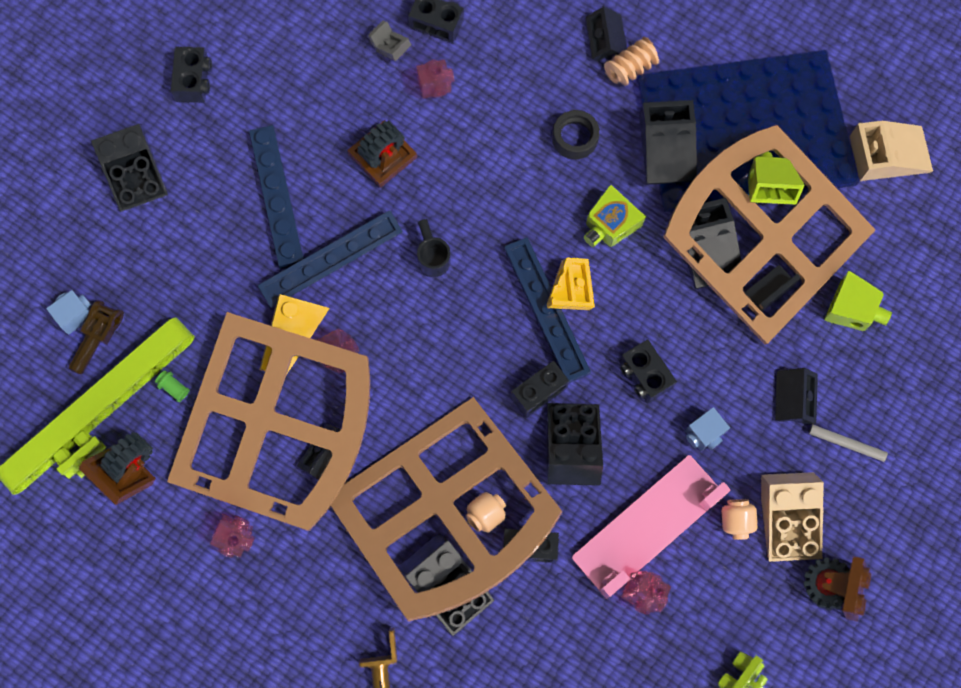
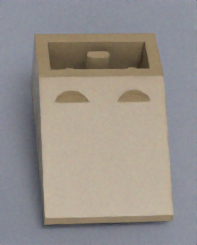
[849,121,933,181]
[761,472,823,562]

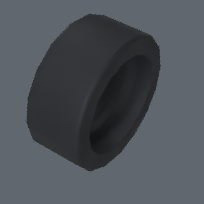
[552,110,600,160]

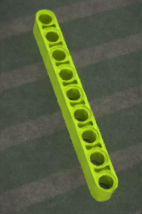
[0,317,195,495]

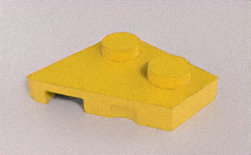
[547,258,595,310]

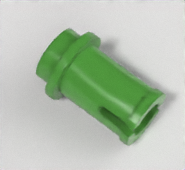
[155,370,190,402]

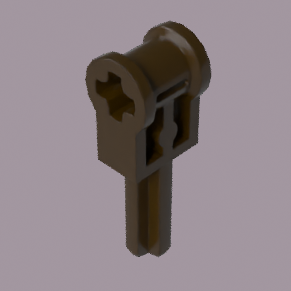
[69,300,124,374]

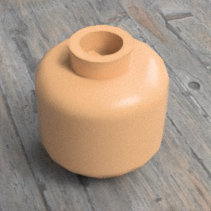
[465,492,506,532]
[721,499,758,539]

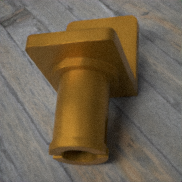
[359,628,397,688]

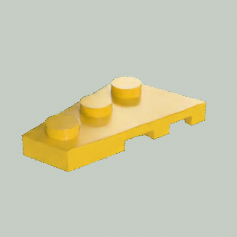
[259,294,330,374]

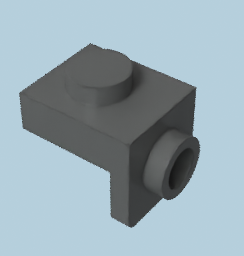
[368,20,411,61]

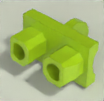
[53,430,106,479]
[718,652,768,688]

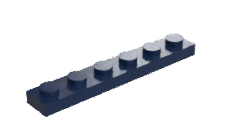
[249,125,304,269]
[258,210,403,308]
[504,237,591,383]

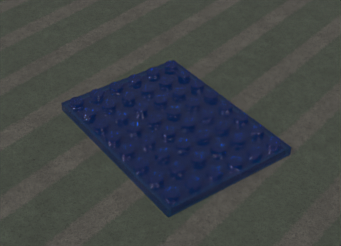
[637,50,860,212]

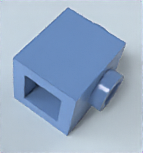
[46,290,92,335]
[685,407,730,451]

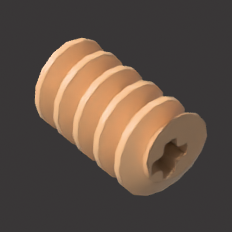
[604,36,659,86]

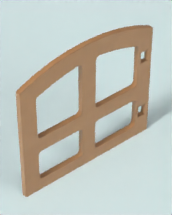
[663,125,875,345]
[167,312,370,531]
[331,397,562,621]

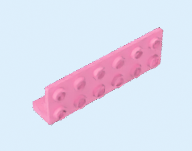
[572,455,731,599]

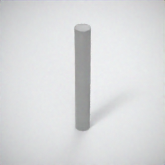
[809,424,888,462]

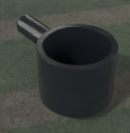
[417,219,451,277]

